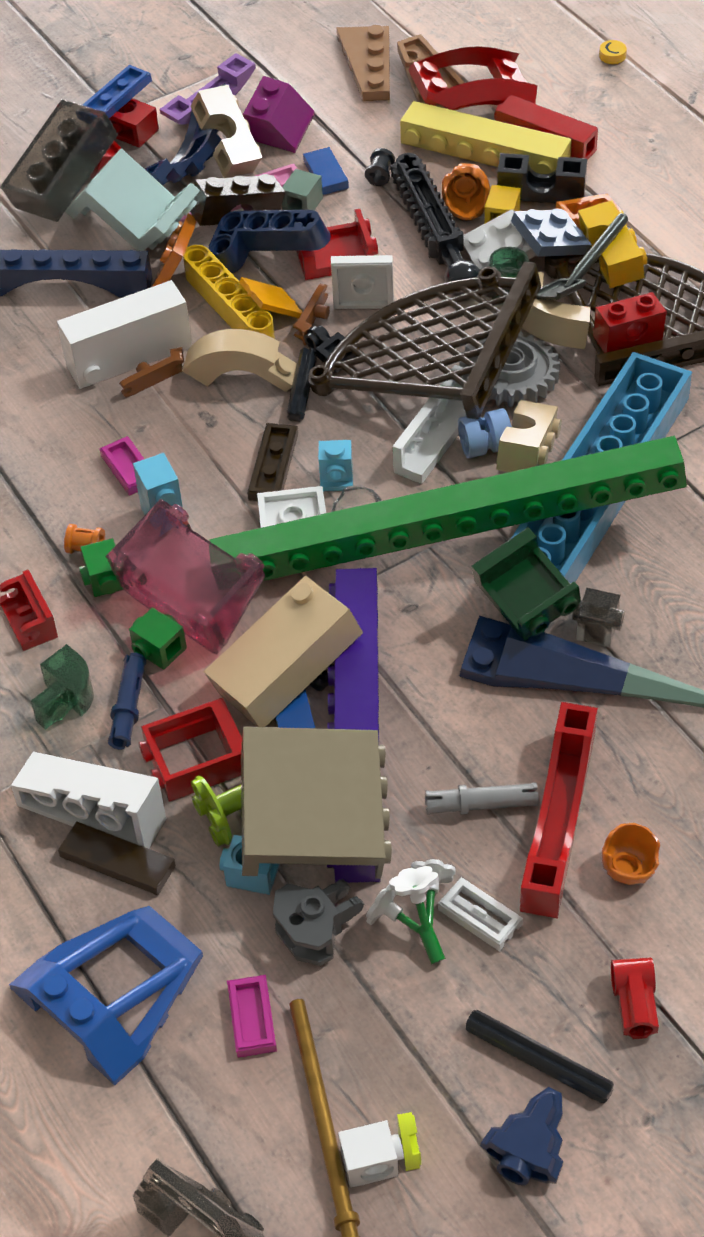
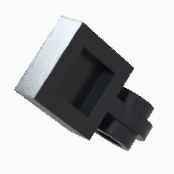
[304,325,357,373]

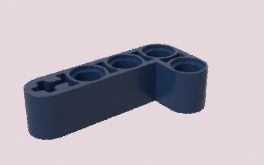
[208,210,331,273]

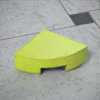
[397,1112,422,1171]

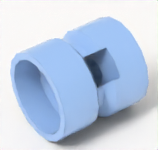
[458,408,512,458]

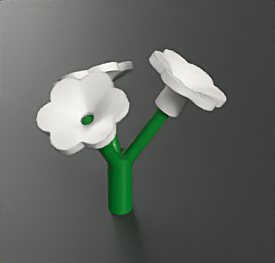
[366,859,456,965]

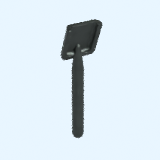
[536,213,628,300]

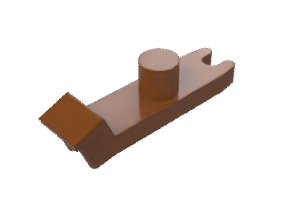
[293,283,330,346]
[119,347,184,397]

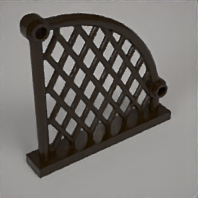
[544,253,704,386]
[308,262,541,419]

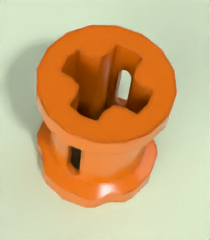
[64,524,105,554]

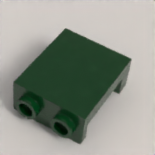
[471,527,581,641]

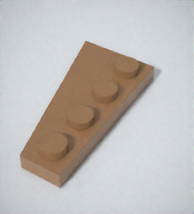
[336,25,390,101]
[397,34,464,108]

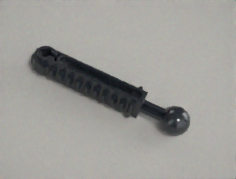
[391,153,480,297]

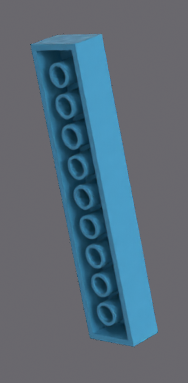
[511,352,692,584]

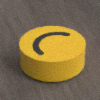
[599,40,627,65]

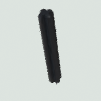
[466,1010,614,1103]

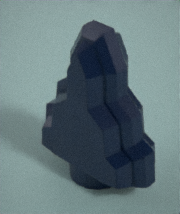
[480,1087,563,1186]

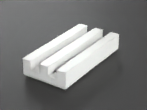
[438,877,523,952]

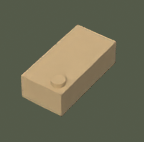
[203,575,363,727]

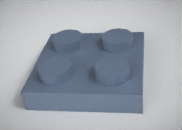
[511,209,592,257]

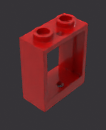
[139,697,242,802]

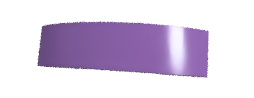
[159,53,256,125]

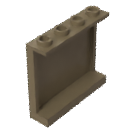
[241,727,392,879]

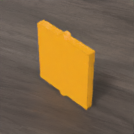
[239,277,303,318]

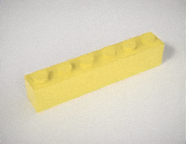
[400,101,571,174]

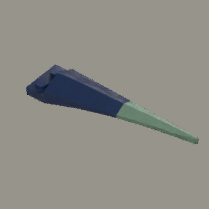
[459,615,704,708]

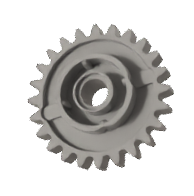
[459,331,560,407]

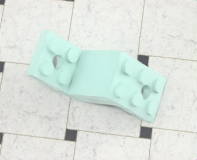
[65,148,200,251]

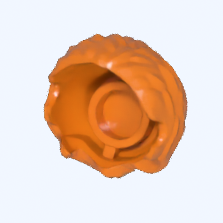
[442,163,490,221]

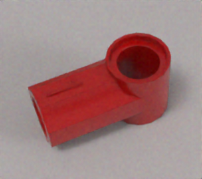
[611,957,659,1039]

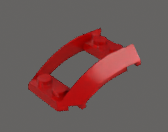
[408,46,538,111]

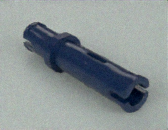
[108,653,147,750]

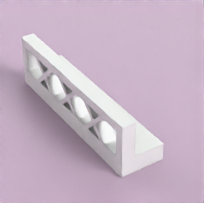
[393,365,466,484]

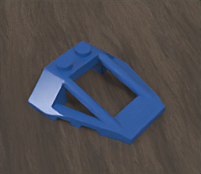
[9,906,203,1086]

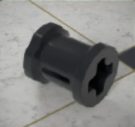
[365,148,396,186]

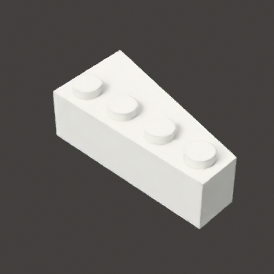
[11,752,167,849]

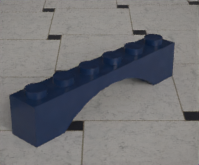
[0,249,152,298]

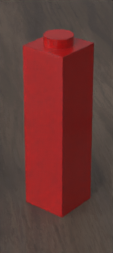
[494,95,598,161]

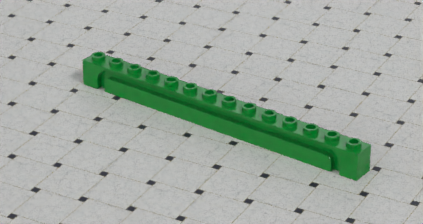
[209,435,687,591]

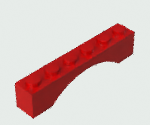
[520,702,598,919]

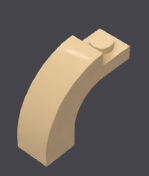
[522,272,591,349]
[182,329,297,392]

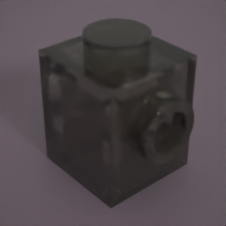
[572,587,625,647]

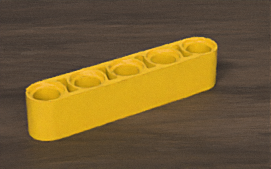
[183,245,275,339]

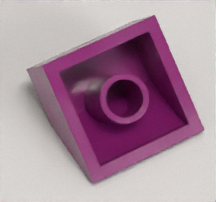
[243,76,315,153]

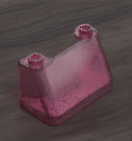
[105,499,265,655]

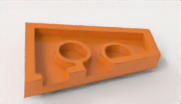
[151,213,197,287]

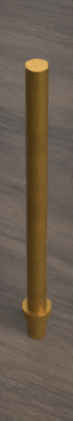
[289,999,360,1237]

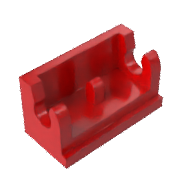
[0,569,58,651]

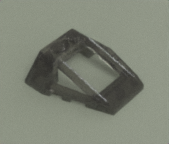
[132,1159,264,1237]

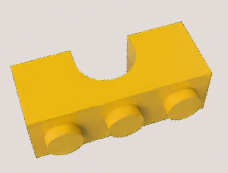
[578,200,648,289]

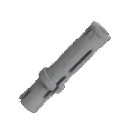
[425,782,539,815]

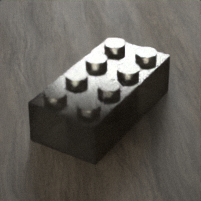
[0,99,118,222]

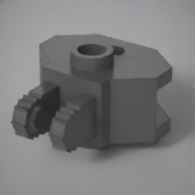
[273,879,365,966]

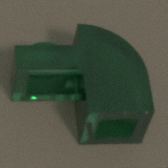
[31,644,94,730]

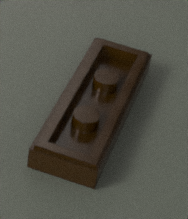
[247,423,298,501]
[58,821,176,895]

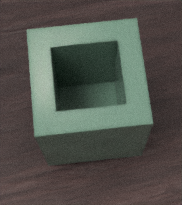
[282,169,323,210]

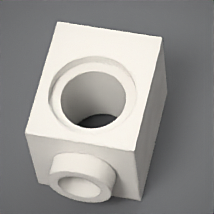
[338,1120,404,1188]

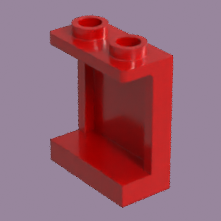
[296,209,378,280]

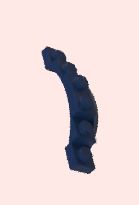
[145,83,226,186]

